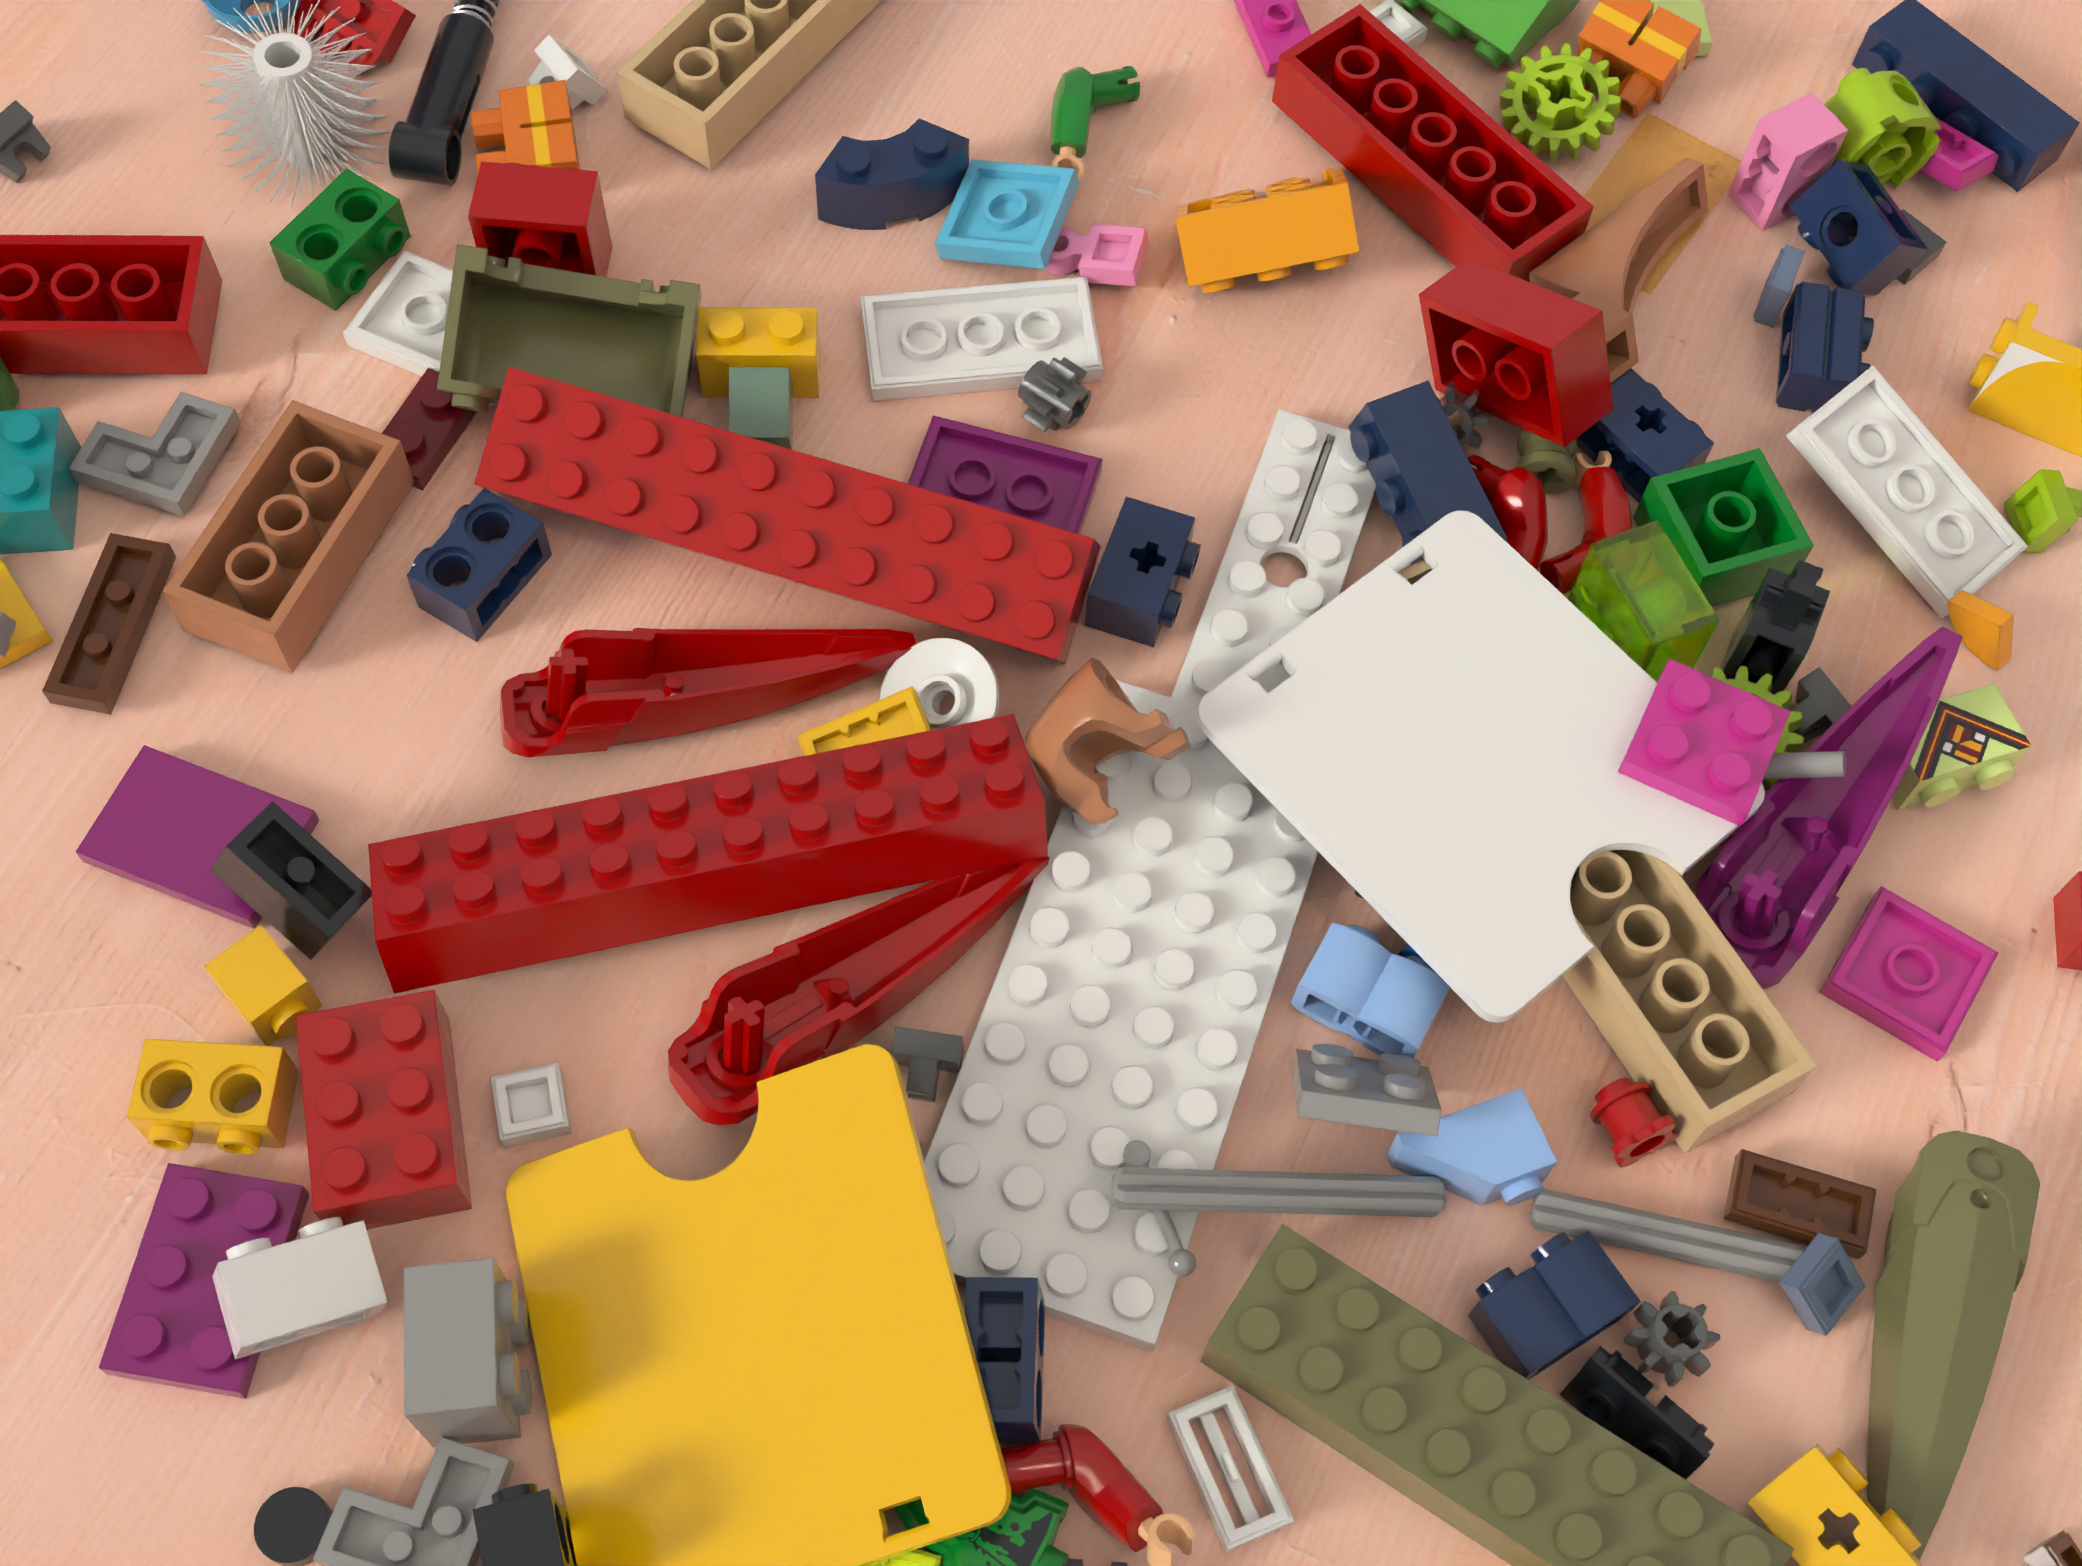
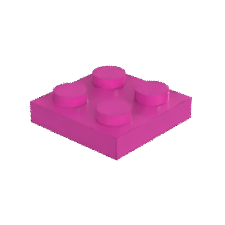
[1618,659,1791,826]

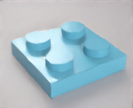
[935,159,1080,269]

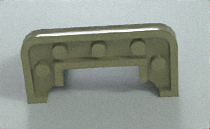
[437,244,702,417]

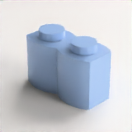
[1290,922,1450,1057]

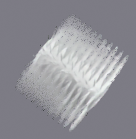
[194,0,391,207]

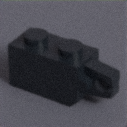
[1720,560,1830,695]

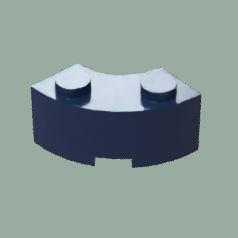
[815,118,969,230]

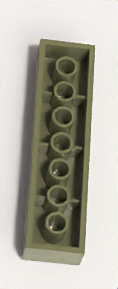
[1200,1224,1794,1566]

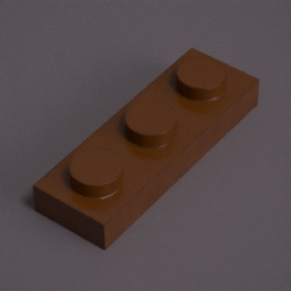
[42,533,176,715]

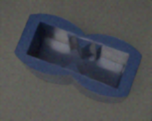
[1468,1231,1641,1380]

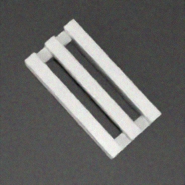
[1167,1386,1294,1554]

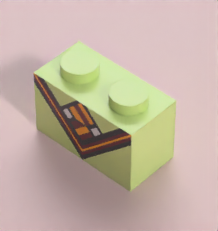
[1892,683,2031,810]

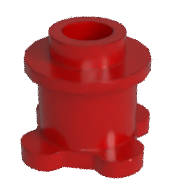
[1590,1078,1678,1168]

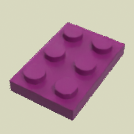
[99,1163,309,1399]

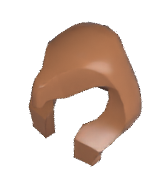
[1025,658,1191,824]

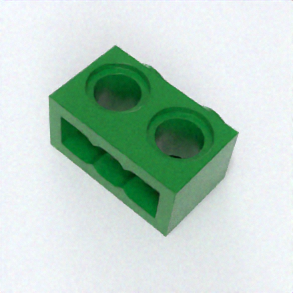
[269,168,411,311]

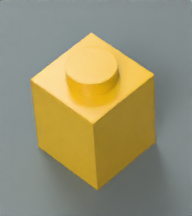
[204,925,323,1046]

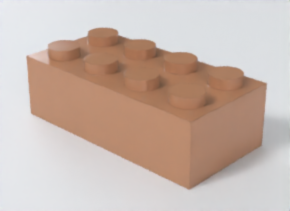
[162,400,415,674]

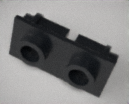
[1560,1345,1715,1480]

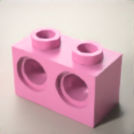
[1728,92,1848,231]

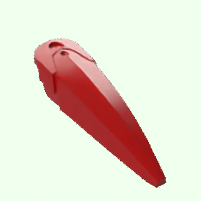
[500,628,916,758]
[668,856,1050,1126]

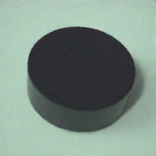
[254,1487,332,1566]

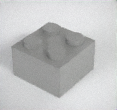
[404,1258,532,1448]

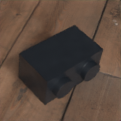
[210,801,372,960]

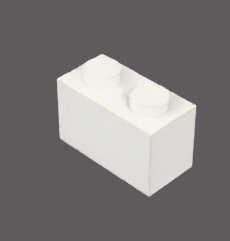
[212,1217,388,1360]

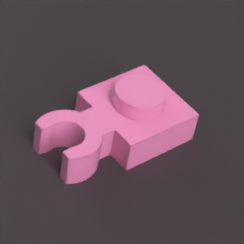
[1046,224,1149,287]

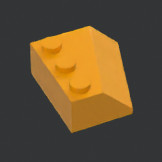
[1175,166,1359,293]

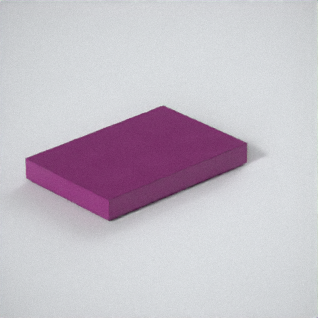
[907,415,1103,534]
[76,745,319,929]

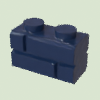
[1776,281,1874,413]

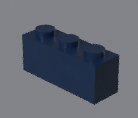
[1348,380,1508,565]

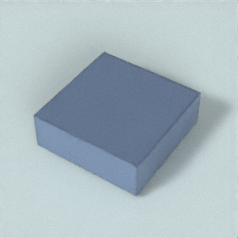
[1753,245,1805,328]
[1779,1233,1865,1336]

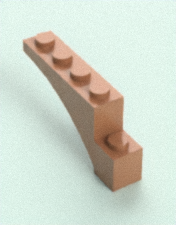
[1529,158,1708,383]

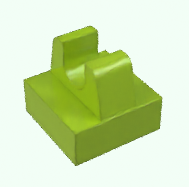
[2003,469,2082,553]

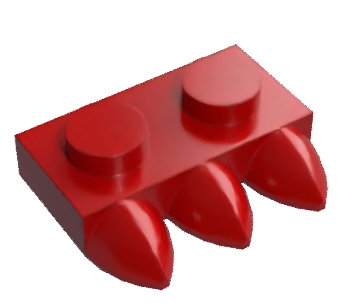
[292,0,416,77]

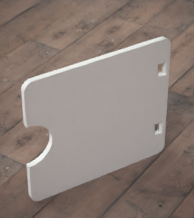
[1197,511,1765,1023]

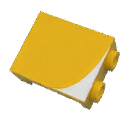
[1968,301,2082,457]

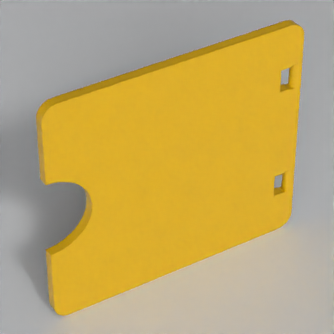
[506,1044,1011,1566]

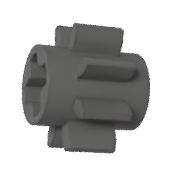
[1018,357,1091,432]
[1437,381,1491,449]
[1624,1291,1720,1387]

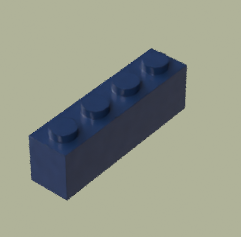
[1852,0,2080,192]

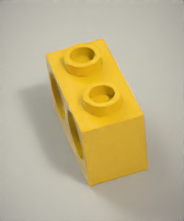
[127,1038,299,1155]

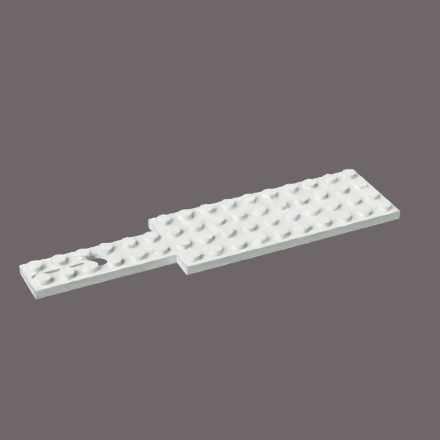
[924,409,1376,1352]

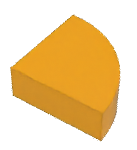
[1948,590,2014,671]

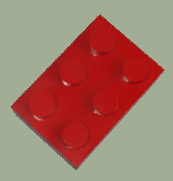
[1419,258,1614,447]
[296,990,472,1230]

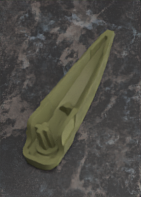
[1867,1131,2040,1561]

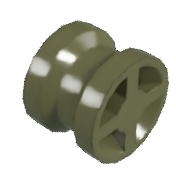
[1516,429,1577,494]

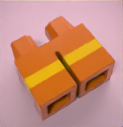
[1576,0,1702,119]
[470,80,580,172]

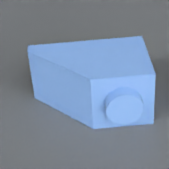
[1387,1088,1557,1206]

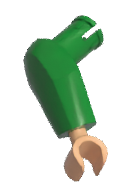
[1050,66,1140,184]

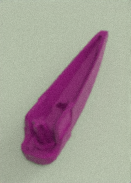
[1695,627,1963,990]

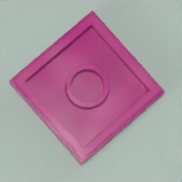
[1819,886,1999,1062]

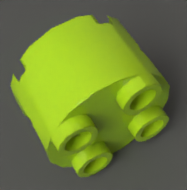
[1824,68,1941,188]

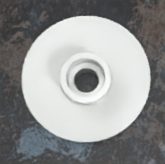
[879,638,999,730]

